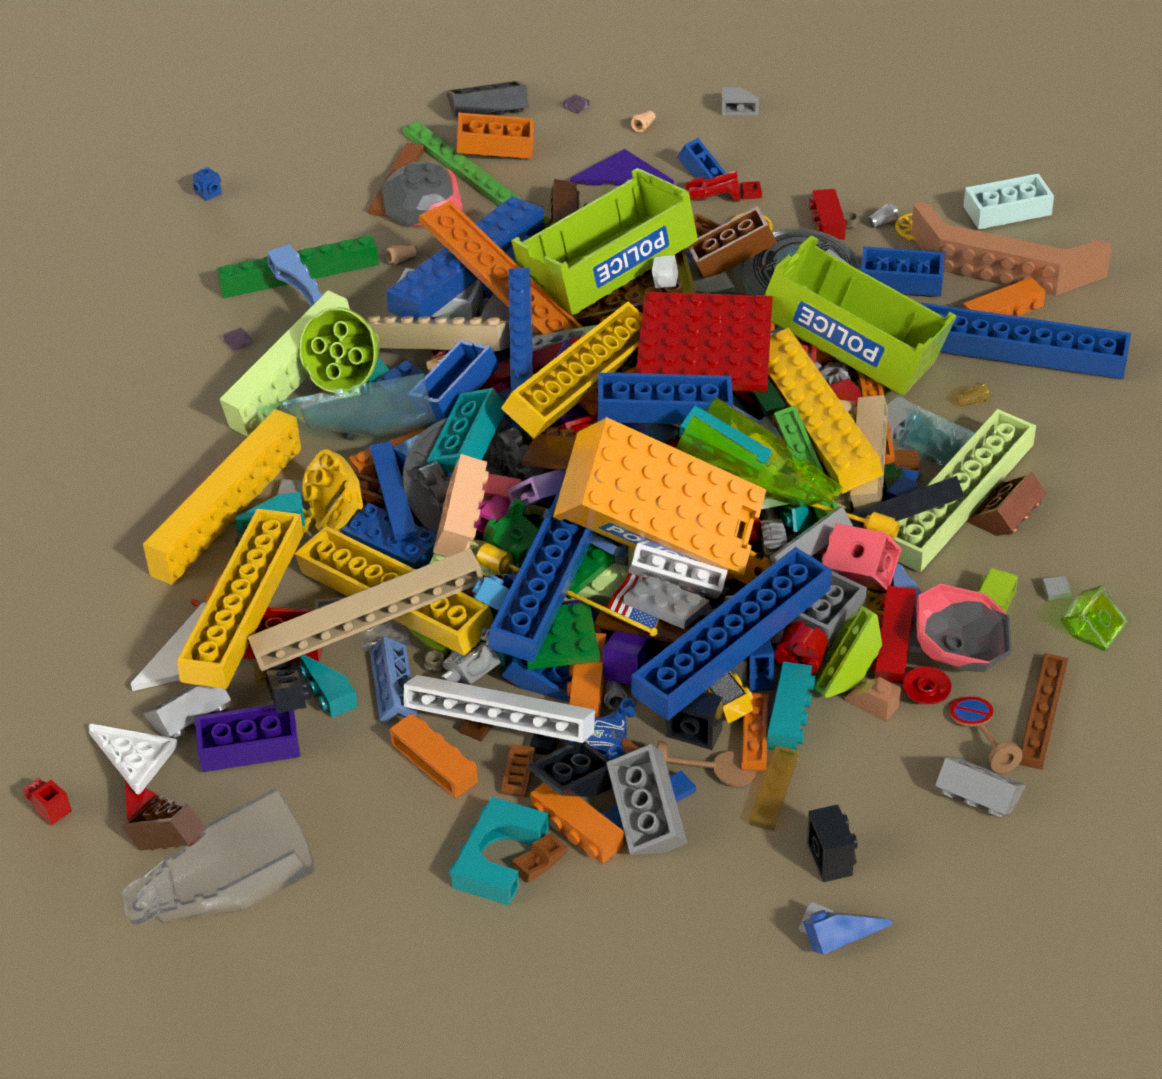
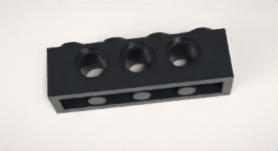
[265,659,309,713]

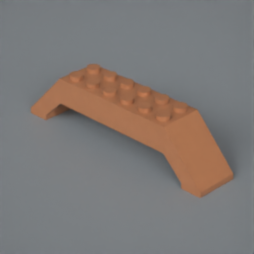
[911,202,1112,296]

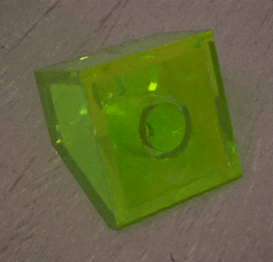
[1060,585,1128,651]

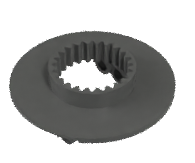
[403,418,553,541]

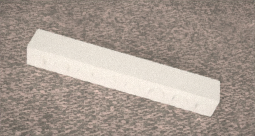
[404,675,595,743]

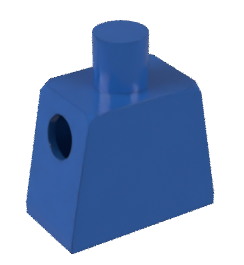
[747,639,774,692]

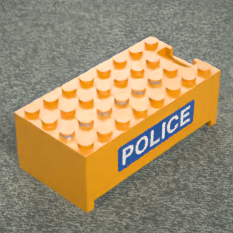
[553,418,766,581]

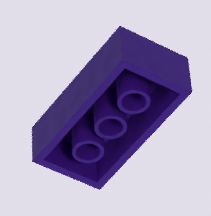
[195,704,301,772]

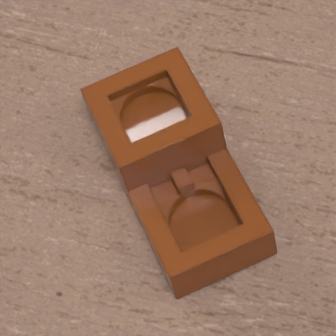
[511,833,568,883]

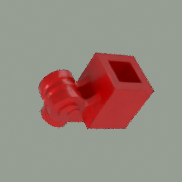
[23,778,72,826]

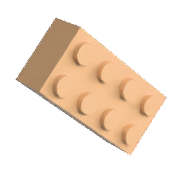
[433,454,489,557]

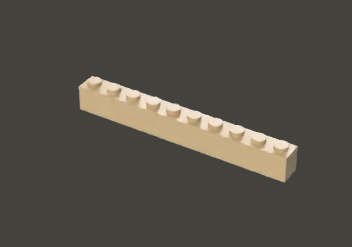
[248,548,483,671]

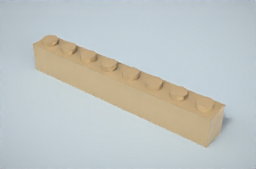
[366,315,510,351]

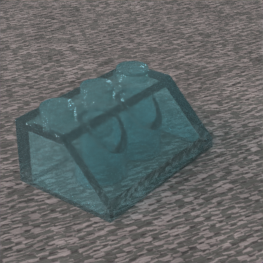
[899,406,975,467]

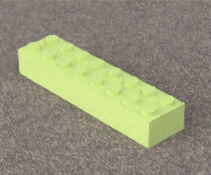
[219,291,350,437]

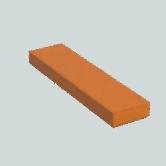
[741,693,769,771]

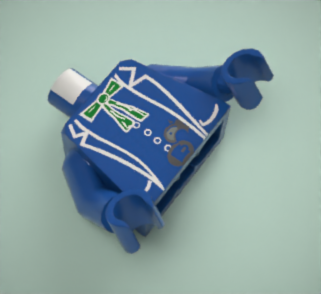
[568,698,636,761]

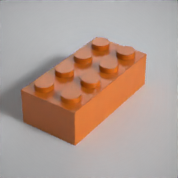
[456,112,534,159]

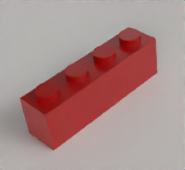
[871,586,916,684]

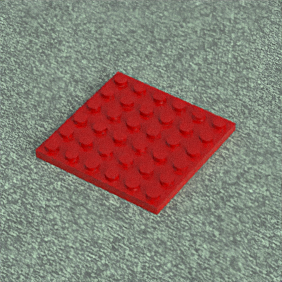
[636,292,773,392]

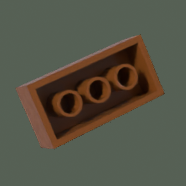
[689,206,777,278]

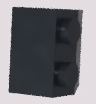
[527,741,612,797]

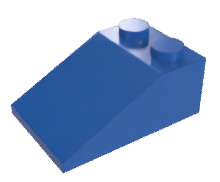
[502,656,573,702]

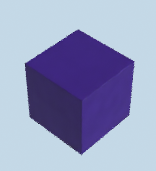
[603,631,650,685]

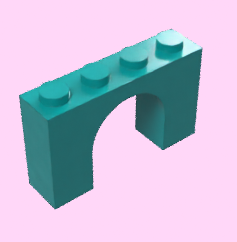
[449,797,549,906]

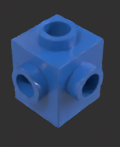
[192,167,222,201]

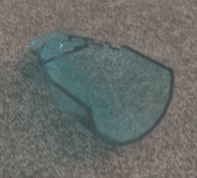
[280,373,440,438]

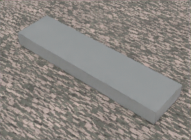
[769,506,853,564]

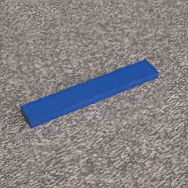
[370,441,417,541]

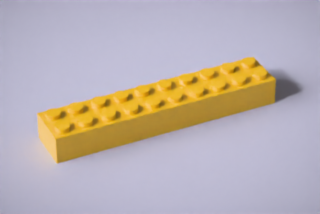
[501,301,642,438]
[768,327,883,494]
[143,409,301,585]
[177,509,303,689]
[294,526,494,656]

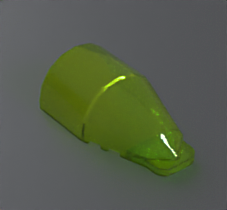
[676,397,843,507]

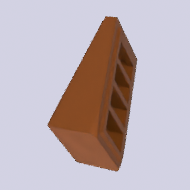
[501,744,536,797]

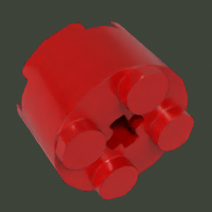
[774,621,828,674]

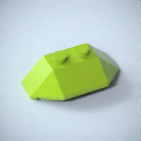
[814,605,882,698]

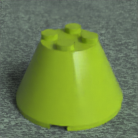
[299,307,380,393]

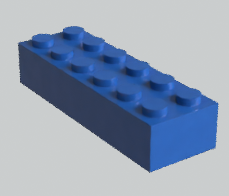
[597,372,733,425]

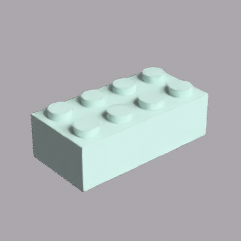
[963,174,1054,229]

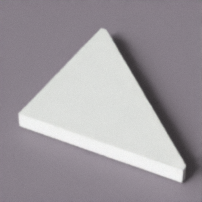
[131,602,206,691]
[89,724,177,794]

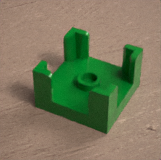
[483,498,544,566]

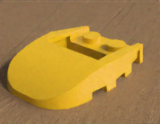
[302,449,363,532]

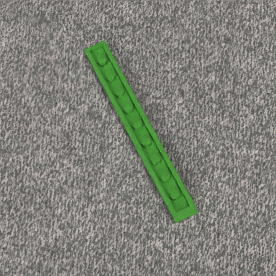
[402,121,523,206]

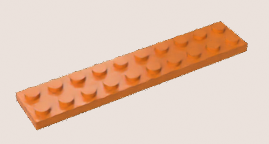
[418,201,583,335]

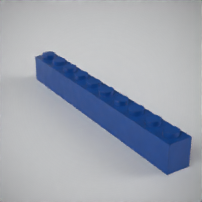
[508,268,534,430]

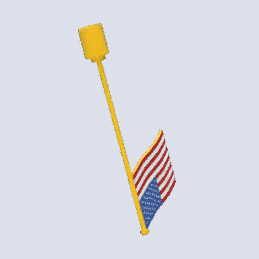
[476,543,659,637]

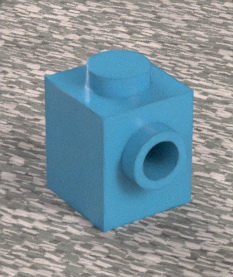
[472,575,510,612]

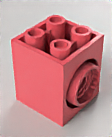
[822,523,902,592]

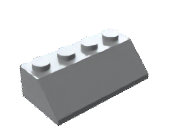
[607,744,688,855]

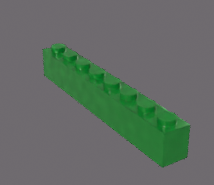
[216,235,379,298]

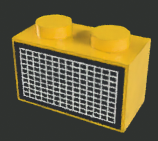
[705,671,753,724]

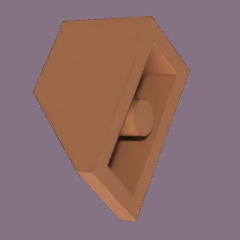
[845,677,901,722]

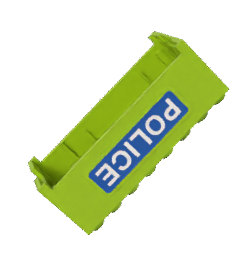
[511,168,698,315]
[764,235,957,396]

